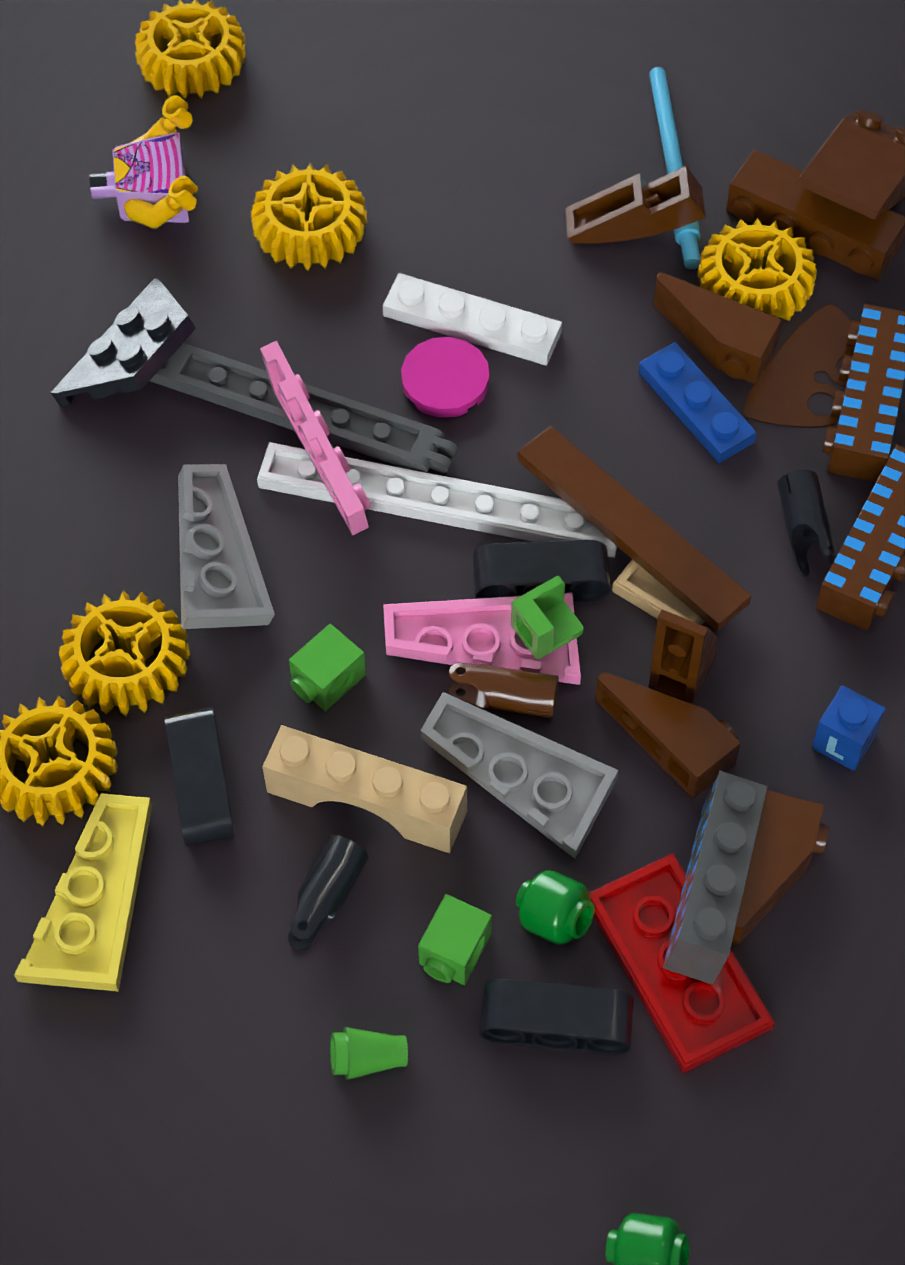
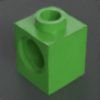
[289,624,366,712]
[418,894,492,985]

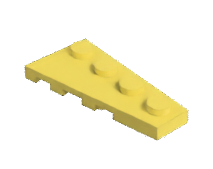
[14,793,152,992]

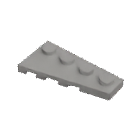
[178,464,275,629]
[421,692,618,859]

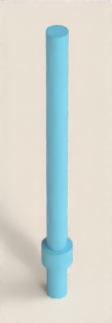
[649,67,701,270]

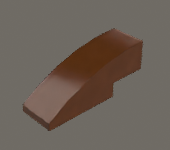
[565,166,706,244]

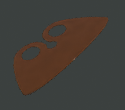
[743,304,854,427]

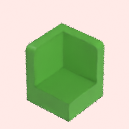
[511,576,583,660]

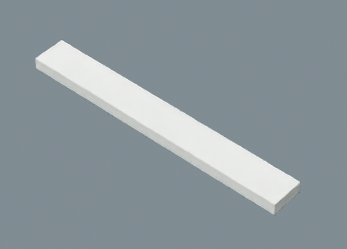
[257,442,617,558]

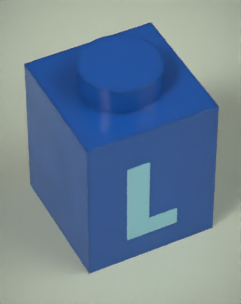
[812,685,886,772]

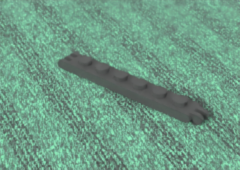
[150,343,458,473]

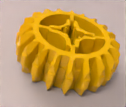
[135,0,246,99]
[251,163,367,271]
[697,218,817,321]
[59,590,190,716]
[0,696,118,826]

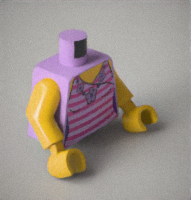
[89,95,198,229]

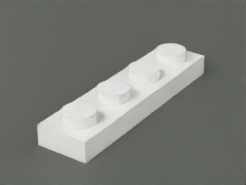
[383,273,562,366]

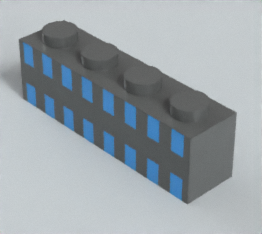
[663,771,767,984]

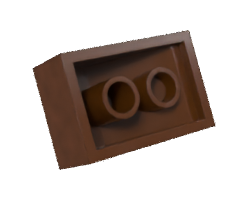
[796,110,905,220]

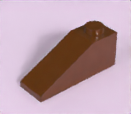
[653,272,782,384]
[648,610,718,704]
[595,672,741,799]
[731,790,830,947]

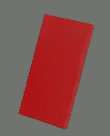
[590,853,775,1074]

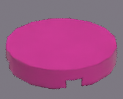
[401,337,490,418]

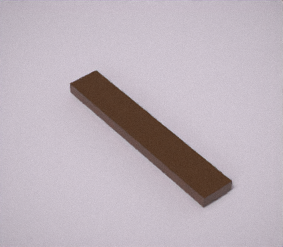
[518,425,752,632]

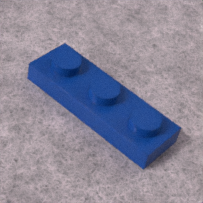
[638,342,757,463]

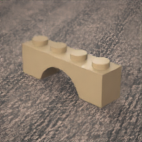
[262,725,467,853]

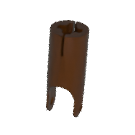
[449,663,559,718]

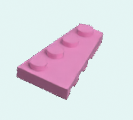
[260,340,371,536]
[383,593,581,685]

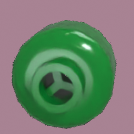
[516,870,595,945]
[606,1213,690,1265]

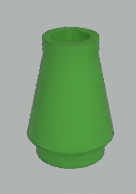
[330,1027,408,1080]

